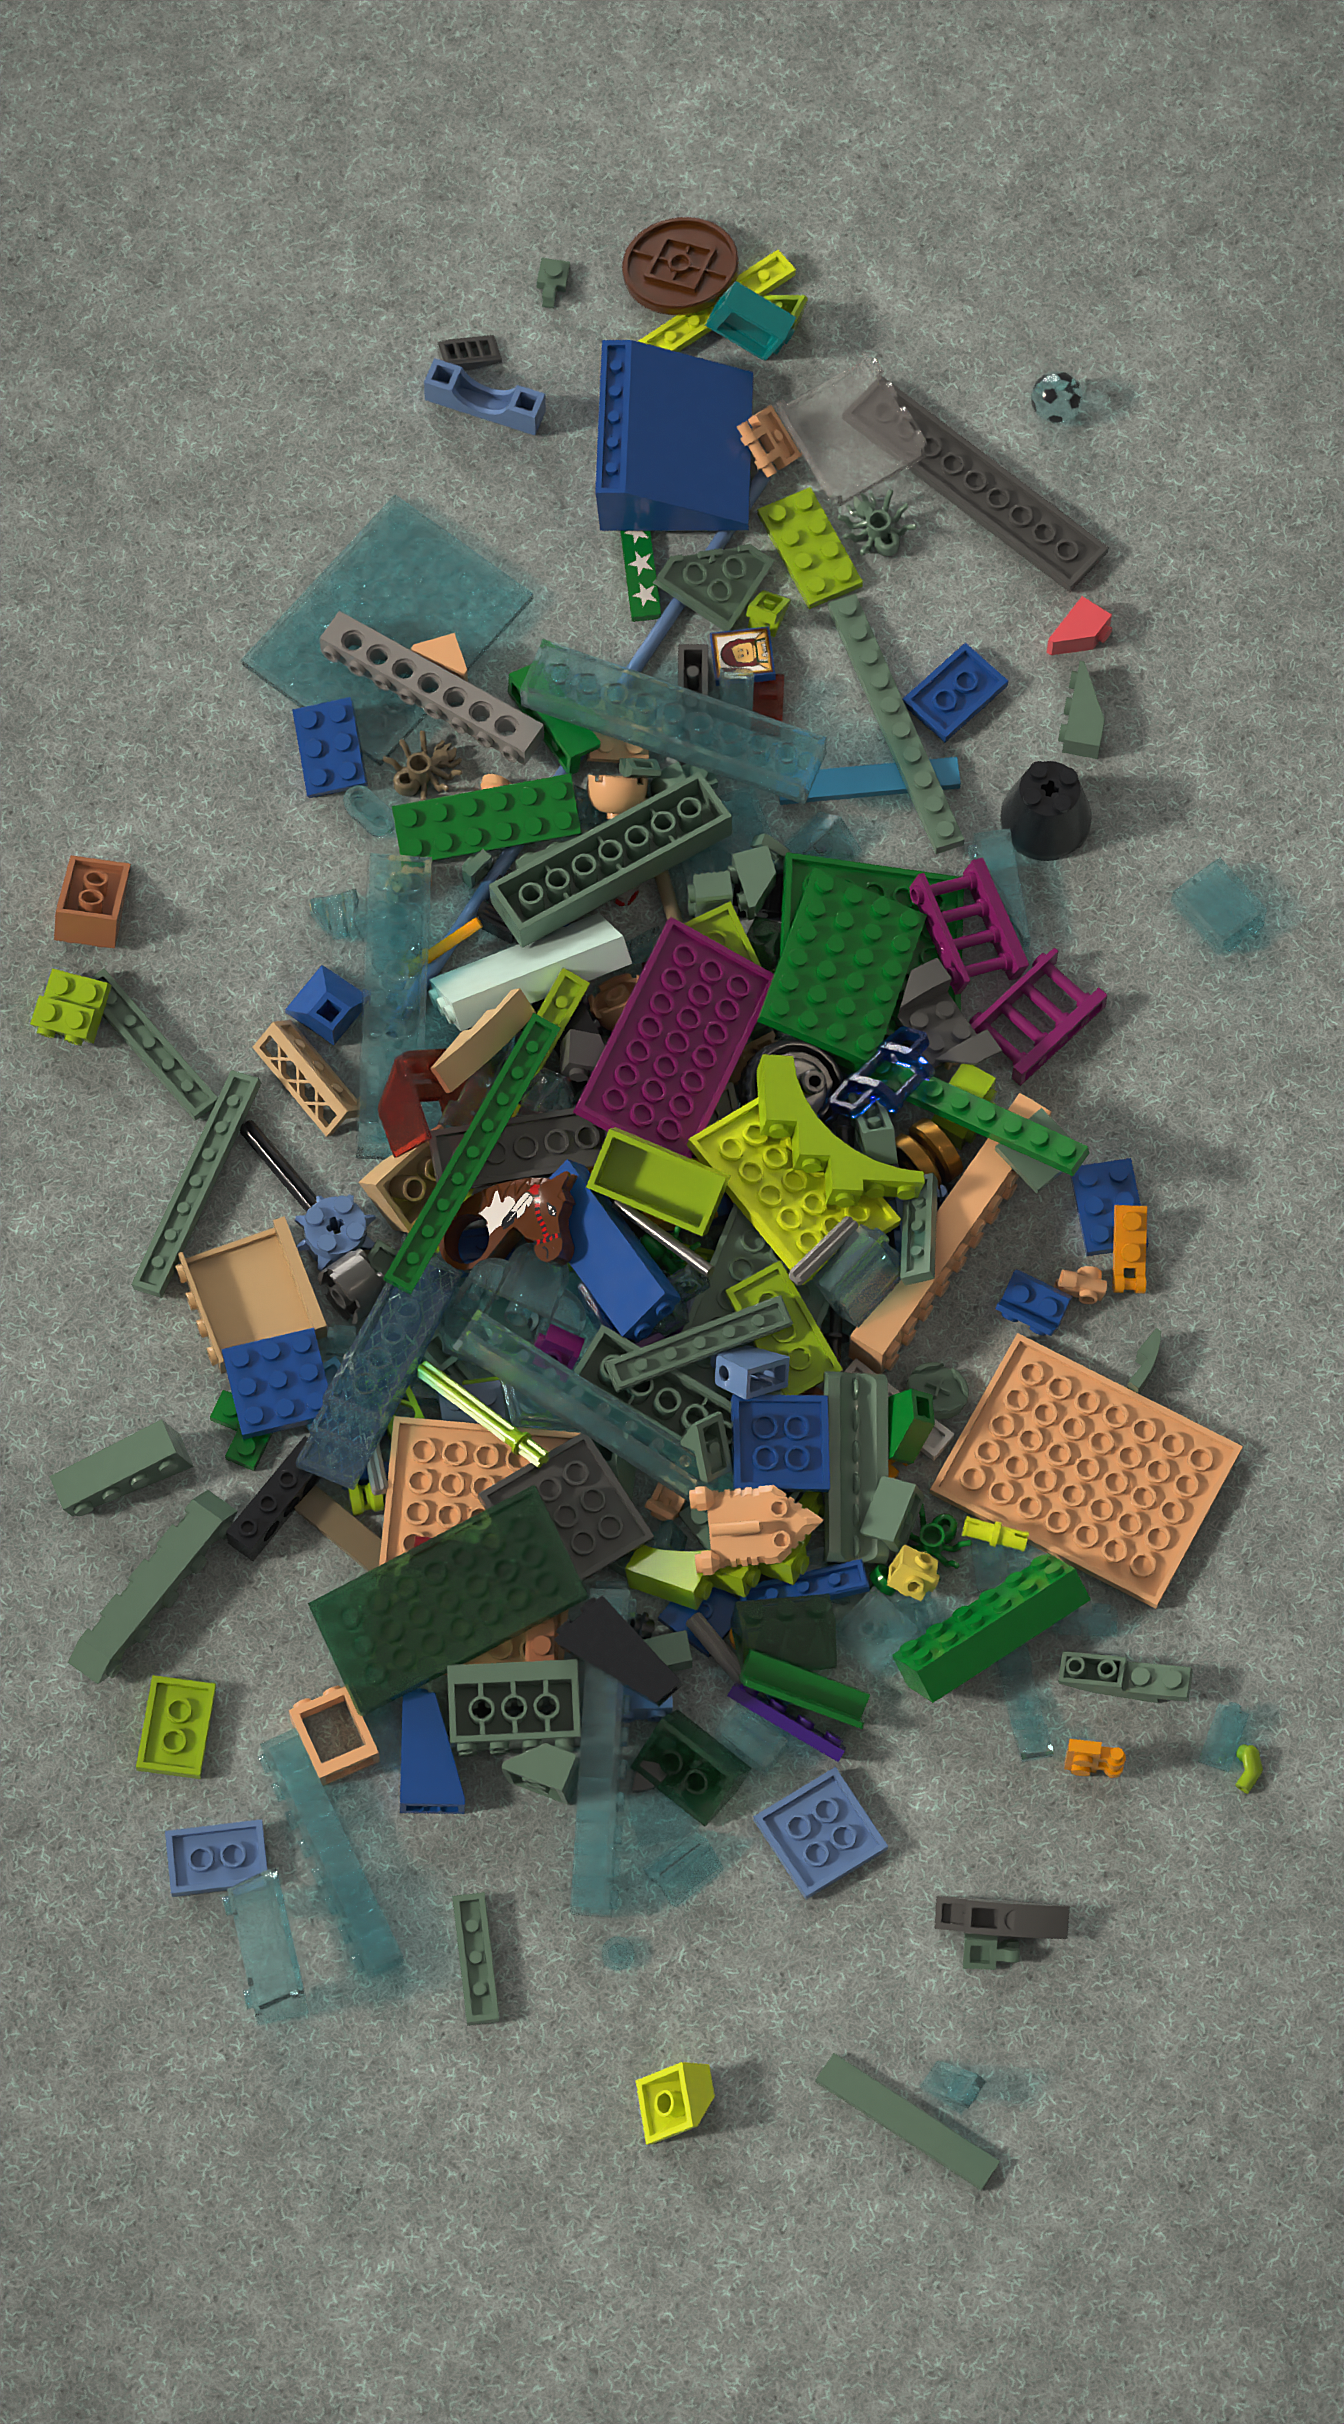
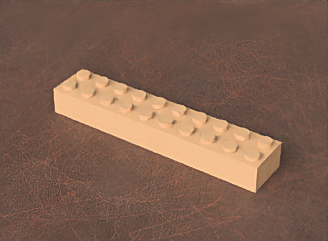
[848,1093,1051,1374]

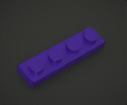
[727,1682,847,1762]

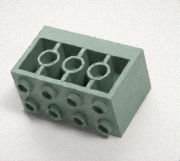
[447,1659,581,1757]

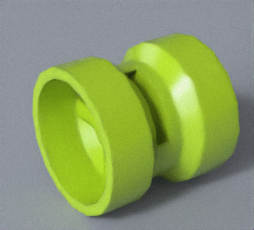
[348,1482,385,1516]

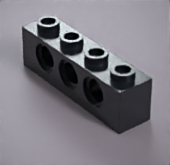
[226,1436,332,1561]

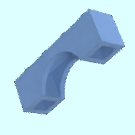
[424,358,546,436]

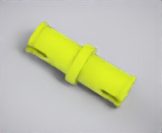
[962,1516,1029,1552]

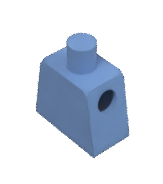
[711,1346,789,1400]

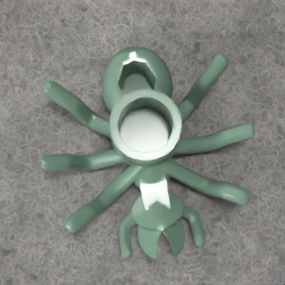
[838,489,917,556]

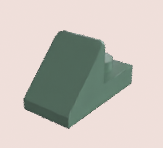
[680,1412,733,1483]

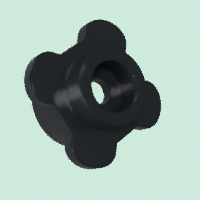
[629,1612,655,1640]

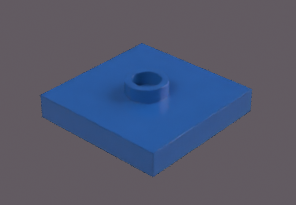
[658,1586,744,1658]

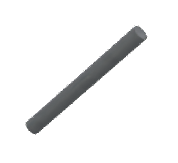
[612,1200,715,1277]

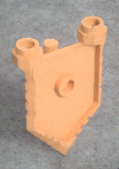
[689,1485,824,1575]

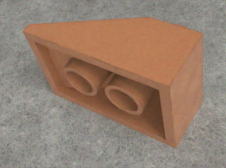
[54,855,131,949]

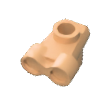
[1054,1266,1107,1304]

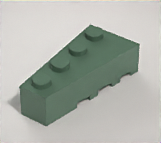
[49,1419,194,1516]

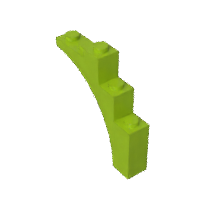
[757,1054,925,1208]
[625,1492,824,1610]

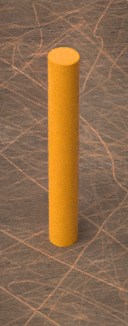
[401,917,483,978]

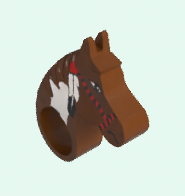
[439,1171,577,1275]

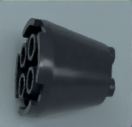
[1000,761,1092,861]

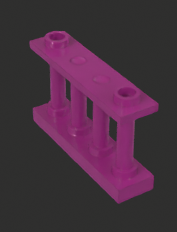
[909,857,1029,995]
[969,947,1108,1086]

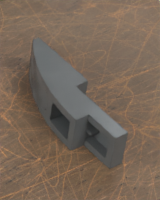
[934,1895,1070,1939]

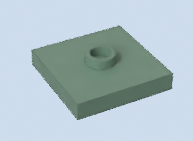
[995,1108,1070,1194]

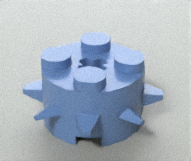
[295,1194,376,1271]

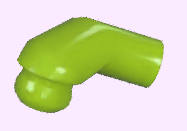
[1235,1744,1263,1794]

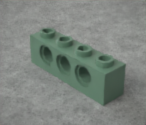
[845,1084,898,1165]

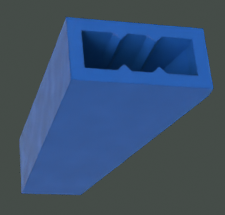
[400,1688,465,1814]

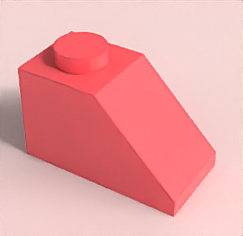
[1047,596,1112,655]

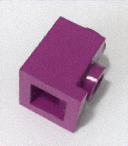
[532,1324,585,1380]

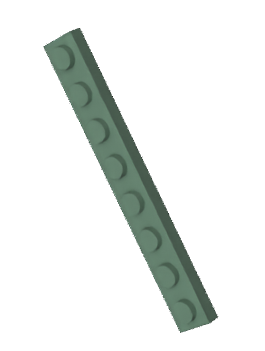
[131,1070,262,1298]

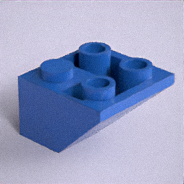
[285,965,371,1045]

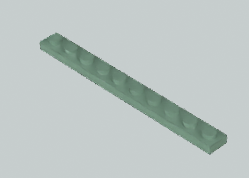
[828,594,964,854]

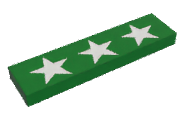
[620,531,661,622]

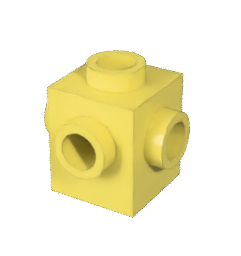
[887,1544,940,1601]

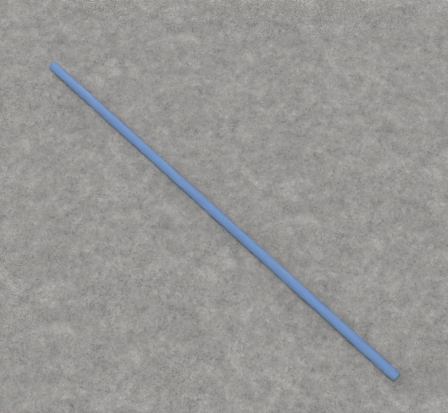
[383,470,771,1038]

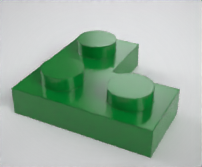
[210,1390,273,1471]

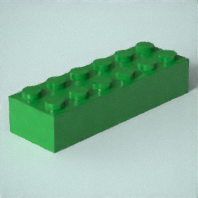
[891,1553,1091,1703]

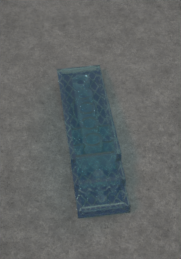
[296,1257,463,1490]

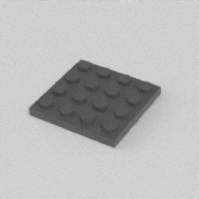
[477,1430,654,1598]

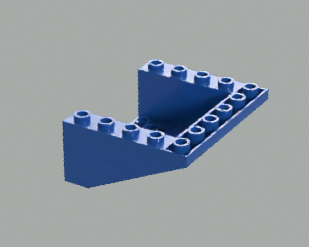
[595,340,754,531]

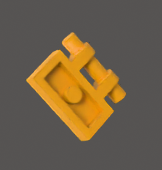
[1064,1738,1126,1778]

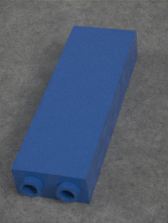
[549,1159,682,1342]

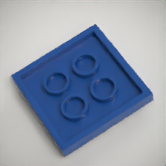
[221,1327,334,1440]
[731,1395,830,1492]

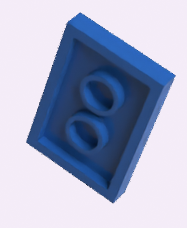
[903,643,1008,743]
[292,697,368,798]
[1070,1158,1149,1257]

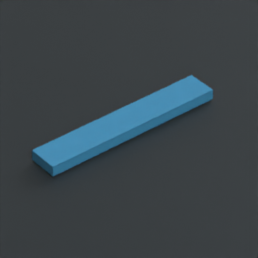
[777,757,961,805]

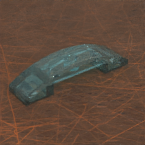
[437,1036,515,1128]
[996,1643,1054,1762]

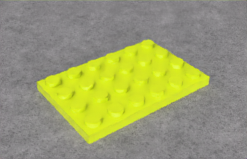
[686,1097,901,1285]

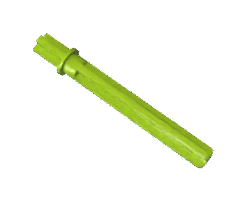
[417,1361,549,1468]

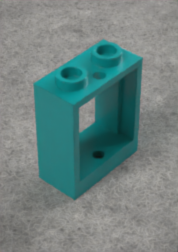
[705,281,796,361]

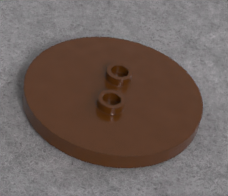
[622,217,739,315]

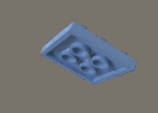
[753,1767,888,1900]

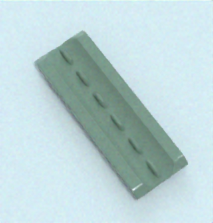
[824,1371,889,1564]

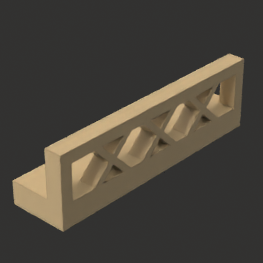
[252,1020,365,1137]

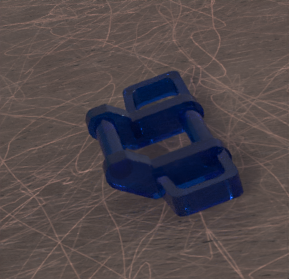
[829,1026,935,1118]

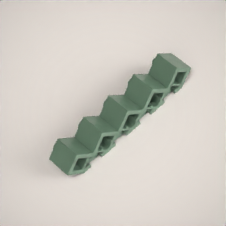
[68,1490,238,1684]

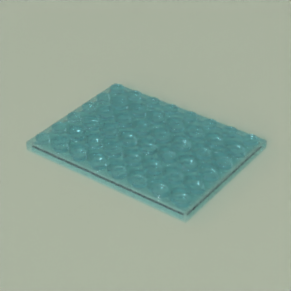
[241,494,533,766]

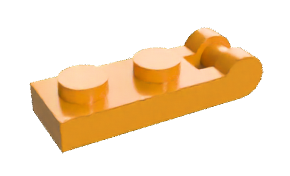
[1112,1205,1147,1294]

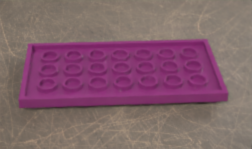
[573,916,774,1159]

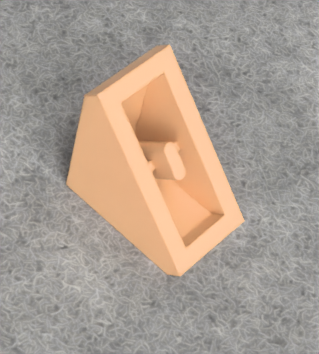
[411,633,468,682]

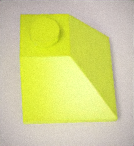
[636,2062,715,2145]

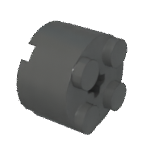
[318,1248,389,1324]

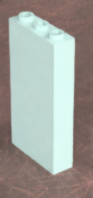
[428,913,632,1031]

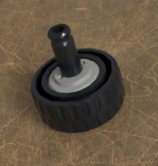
[737,1038,845,1129]

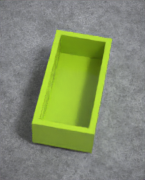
[586,1127,731,1236]

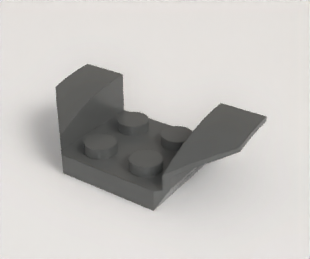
[896,958,1002,1070]

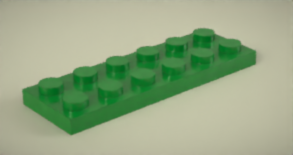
[392,773,582,864]

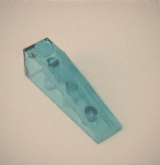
[968,828,1030,951]

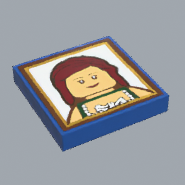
[710,626,776,686]

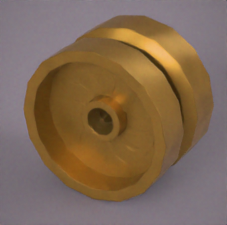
[895,1117,963,1189]

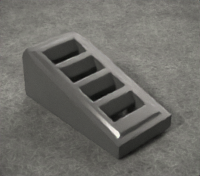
[437,335,502,372]

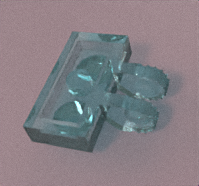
[969,1537,1031,1593]

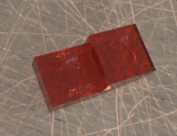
[752,674,785,733]

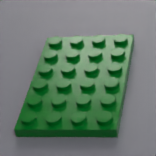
[757,867,927,1069]

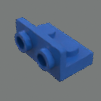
[995,1269,1073,1336]

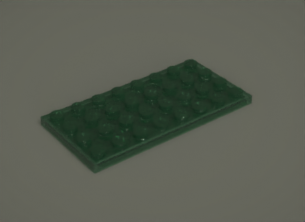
[308,1485,590,1716]

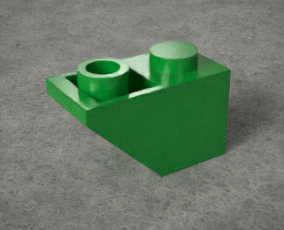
[888,1388,935,1465]

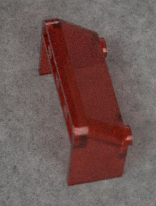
[378,1048,494,1158]

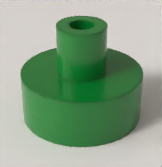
[869,1564,898,1597]

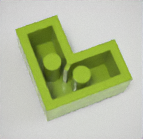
[931,1064,997,1150]

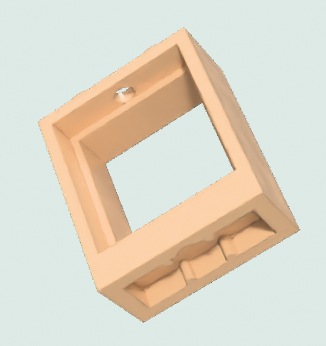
[289,1685,380,1787]

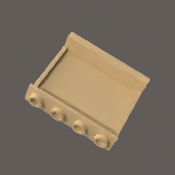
[175,1216,328,1374]

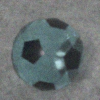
[1031,371,1083,424]

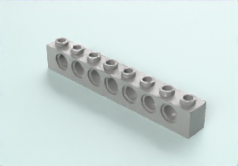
[320,611,544,766]

